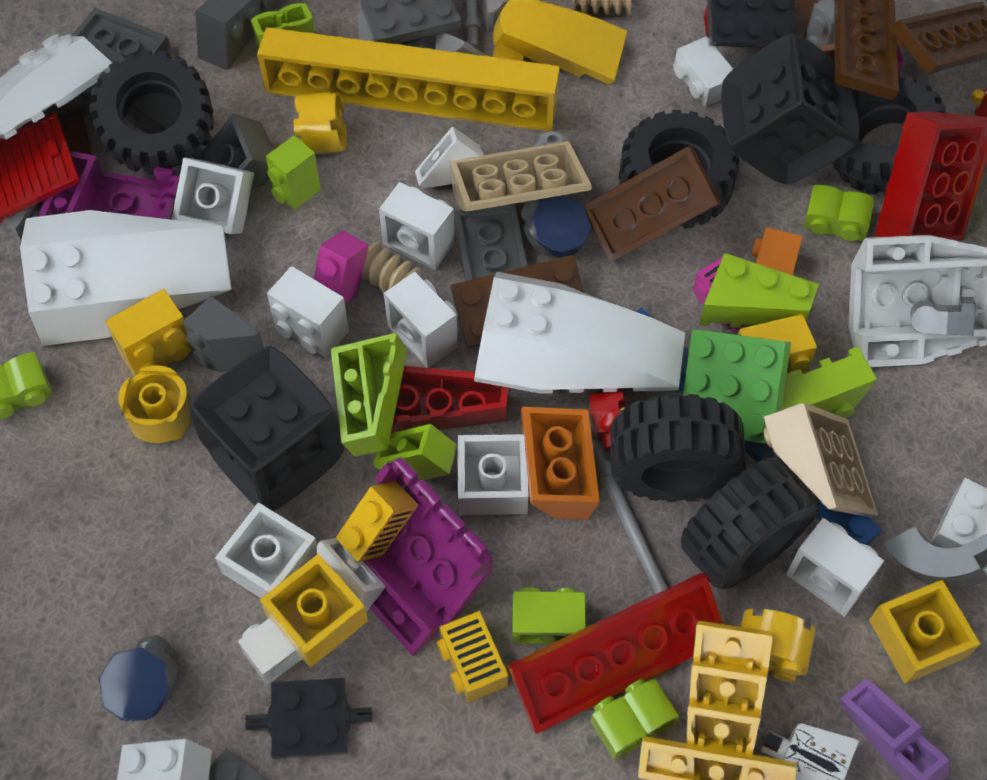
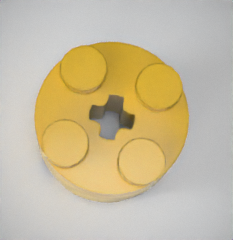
[293,92,347,155]
[118,365,192,443]
[740,609,816,682]

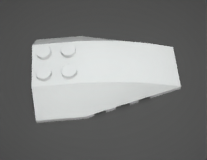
[0,34,112,139]
[20,210,232,346]
[848,235,987,367]
[474,272,685,394]

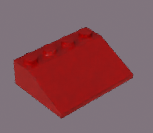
[875,111,987,241]

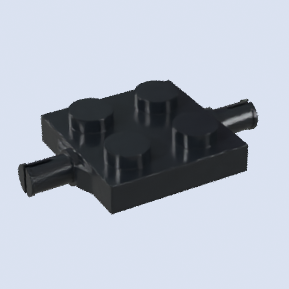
[245,678,373,759]

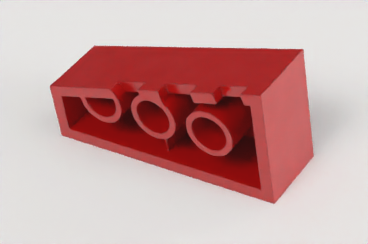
[391,366,510,433]

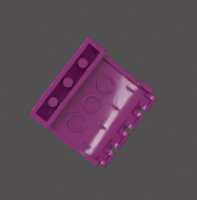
[38,151,180,219]
[334,457,493,656]

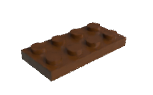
[584,145,721,262]
[450,255,584,348]

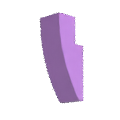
[840,678,950,780]

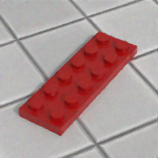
[507,573,723,734]

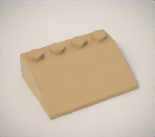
[449,141,592,212]
[764,402,879,518]

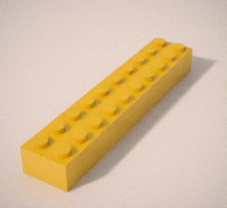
[257,27,560,132]

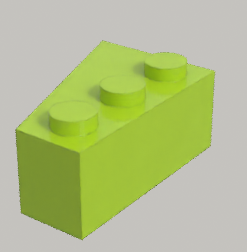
[699,253,819,327]
[331,333,407,457]
[781,346,877,418]

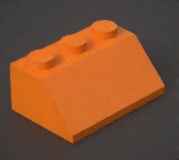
[521,407,600,520]

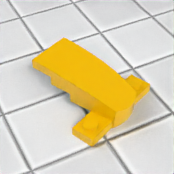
[492,0,627,85]
[638,621,797,780]

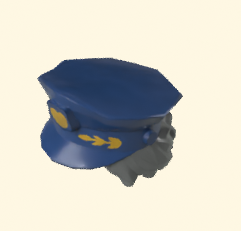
[521,195,592,258]
[98,635,177,723]

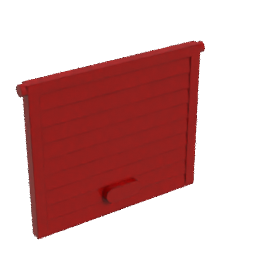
[0,111,81,223]

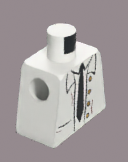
[760,724,859,780]

